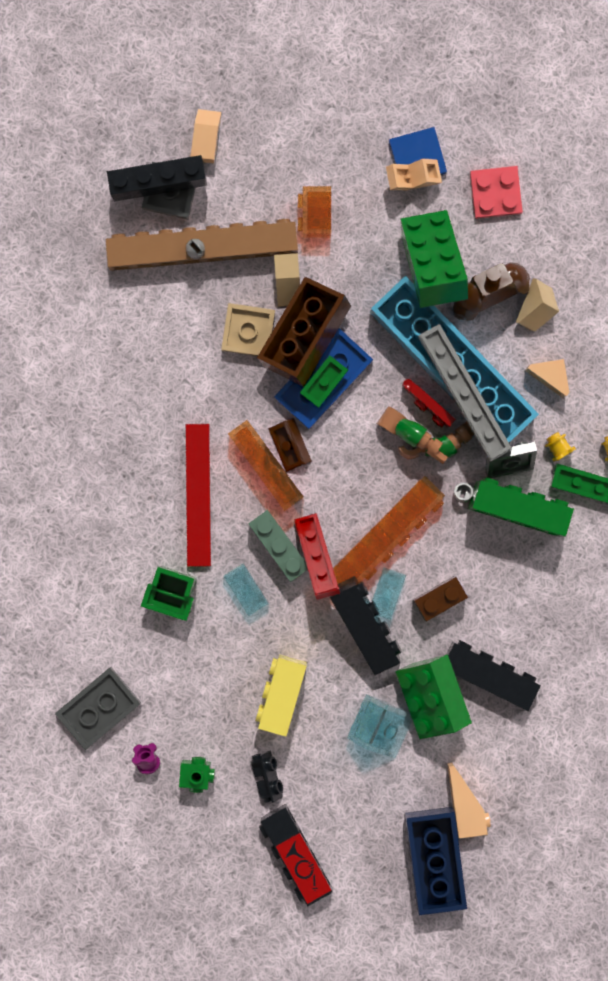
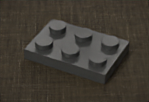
[55,667,141,750]

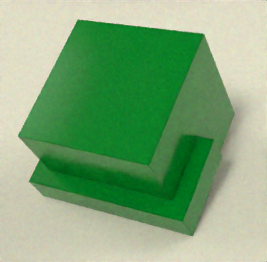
[141,566,197,621]

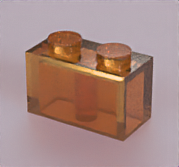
[298,186,331,238]

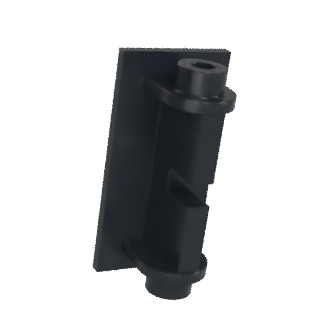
[250,750,283,803]

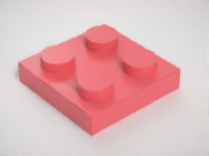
[470,166,523,219]

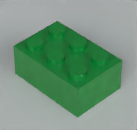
[395,654,472,740]

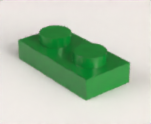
[300,355,348,408]

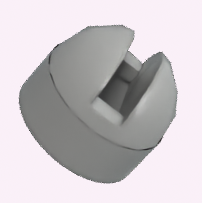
[186,239,205,259]
[453,483,473,503]

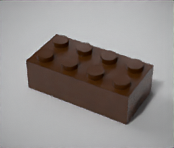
[257,277,351,387]

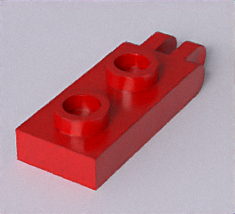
[402,379,456,428]

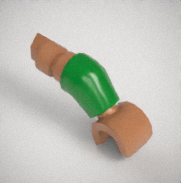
[376,406,448,464]
[398,421,474,459]

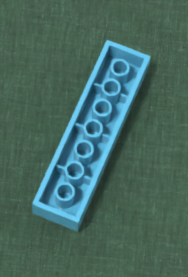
[370,276,539,442]

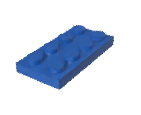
[274,328,373,429]

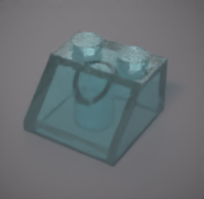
[347,694,412,758]

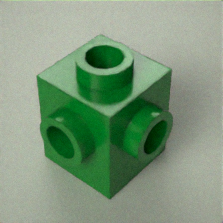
[179,757,215,793]

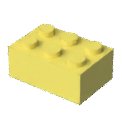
[255,654,307,737]

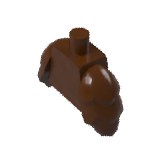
[453,262,530,321]

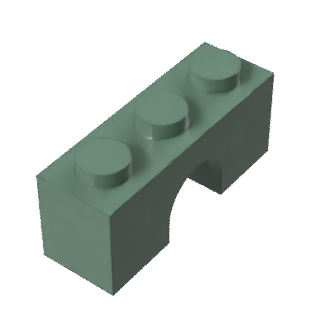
[248,510,308,582]

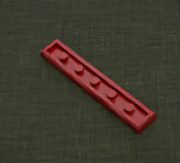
[185,424,211,566]

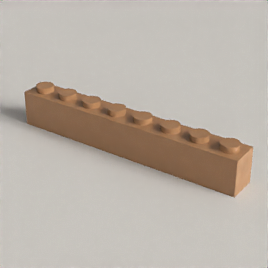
[105,219,298,271]

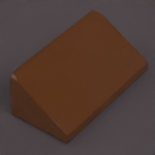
[268,418,312,472]

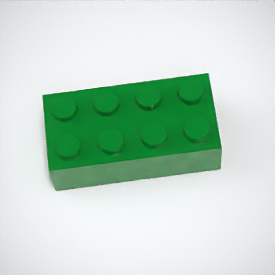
[400,210,468,308]
[468,478,574,537]

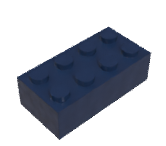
[405,807,467,916]

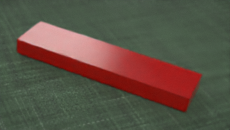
[294,513,340,600]

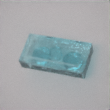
[223,563,269,616]
[371,567,406,620]

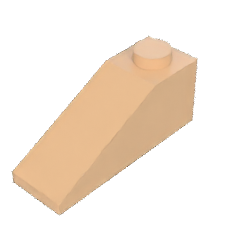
[447,762,491,839]

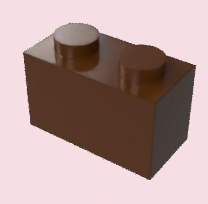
[413,576,468,622]

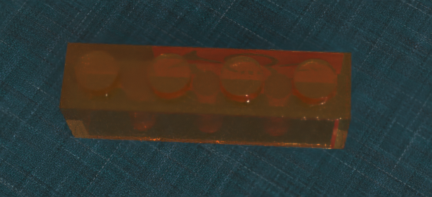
[228,420,304,511]

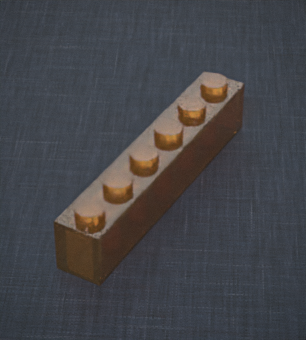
[333,476,445,584]

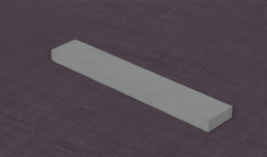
[418,324,512,462]

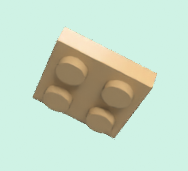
[221,303,275,356]

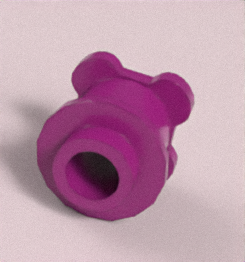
[132,743,161,775]

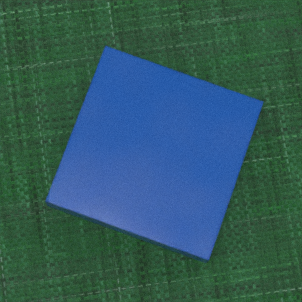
[389,127,447,175]

